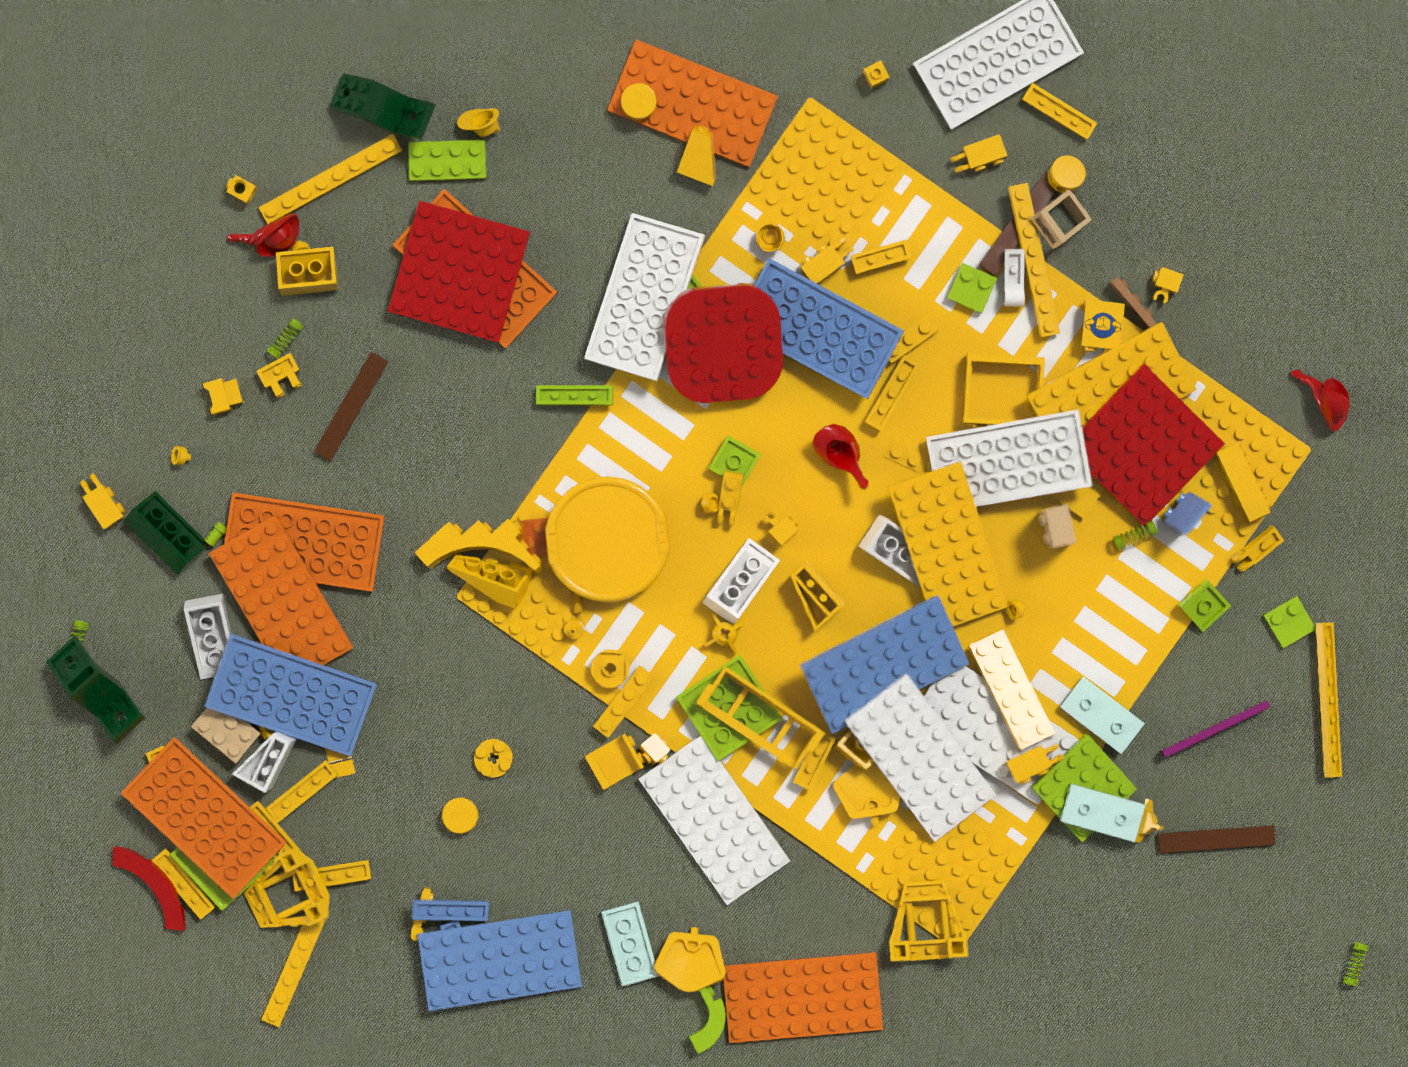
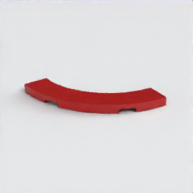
[113,846,186,931]

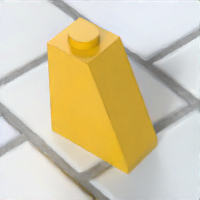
[677,126,716,186]

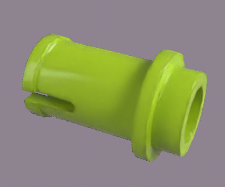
[204,522,227,547]

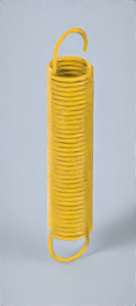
[574,593,583,620]

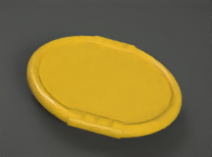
[545,476,670,602]

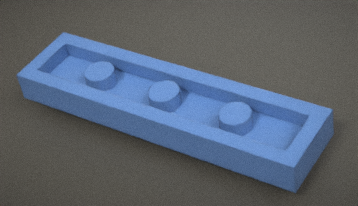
[411,899,489,921]

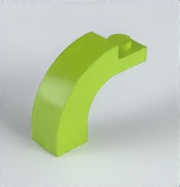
[689,986,725,1054]

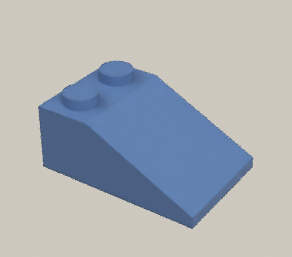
[1162,492,1212,536]

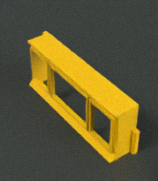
[696,666,825,770]

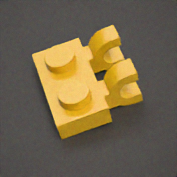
[257,353,302,398]

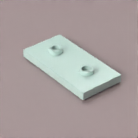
[1060,677,1145,754]
[1060,784,1146,842]
[601,901,659,986]

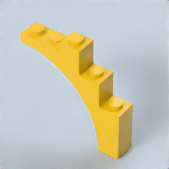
[415,519,543,573]

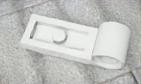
[1004,249,1025,307]

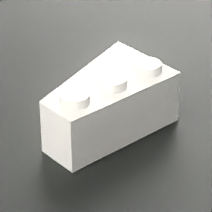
[232,732,296,793]

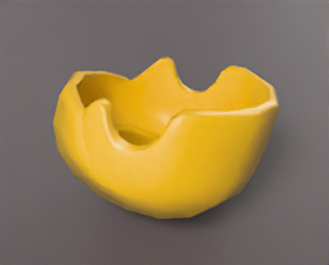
[756,222,785,252]

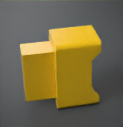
[203,378,244,416]

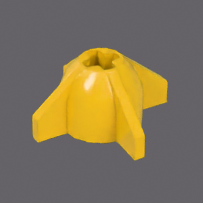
[704,614,744,654]
[1135,799,1164,843]

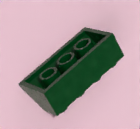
[123,491,209,575]

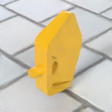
[833,761,900,825]
[655,927,725,992]

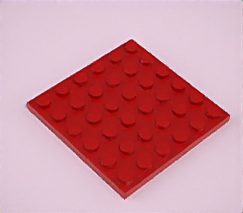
[388,200,531,343]
[1082,363,1225,527]

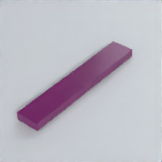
[1161,700,1270,757]

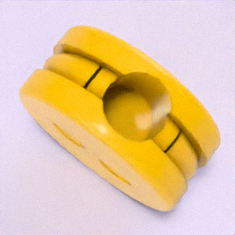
[621,83,657,121]
[1048,155,1086,193]
[442,797,479,834]

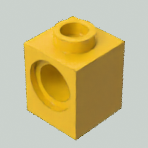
[863,60,890,89]
[226,175,258,205]

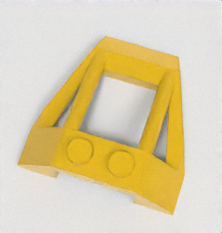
[244,848,330,928]
[889,880,968,961]

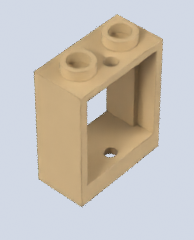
[1031,190,1092,249]

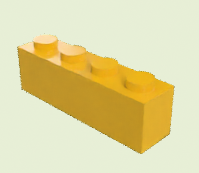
[1215,443,1271,523]

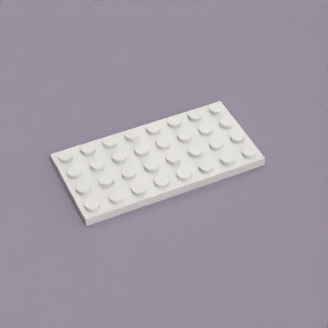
[913,0,1084,130]
[584,213,705,382]
[926,410,1092,507]
[924,666,1079,805]
[844,673,996,842]
[639,735,790,905]

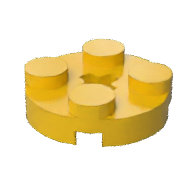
[591,649,630,688]
[474,739,513,777]

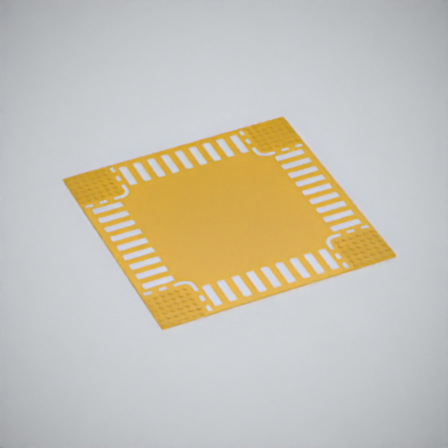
[457,98,1311,940]

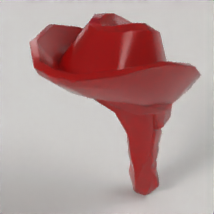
[227,213,299,257]
[1291,370,1350,433]
[812,424,869,490]

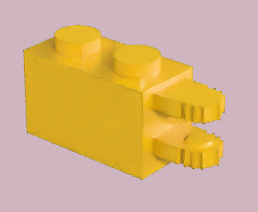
[950,134,1007,173]
[800,238,854,284]
[80,473,126,530]
[1006,743,1064,785]

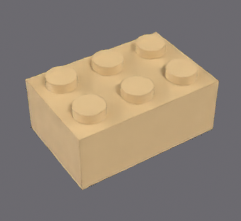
[1038,504,1076,549]
[191,708,262,763]

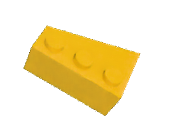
[790,561,845,631]

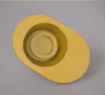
[457,108,500,137]

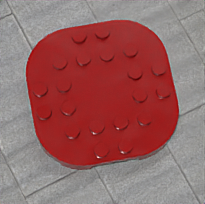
[664,283,783,403]

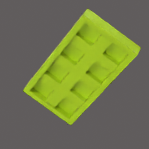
[408,140,487,181]

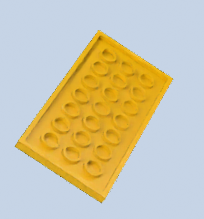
[1026,322,1197,426]
[887,461,1008,626]

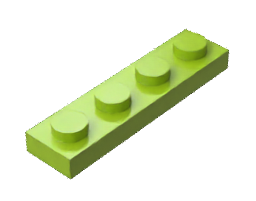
[536,385,614,406]

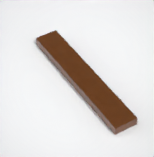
[978,173,1056,276]
[314,352,389,461]
[1158,825,1275,853]

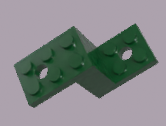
[329,73,436,141]
[46,636,145,744]

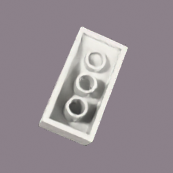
[858,514,920,587]
[702,538,780,625]
[184,594,231,679]

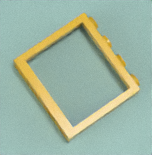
[963,353,1045,428]

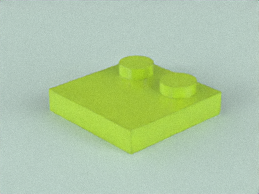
[947,263,997,314]
[708,435,761,487]
[1178,579,1231,632]
[1263,596,1316,648]

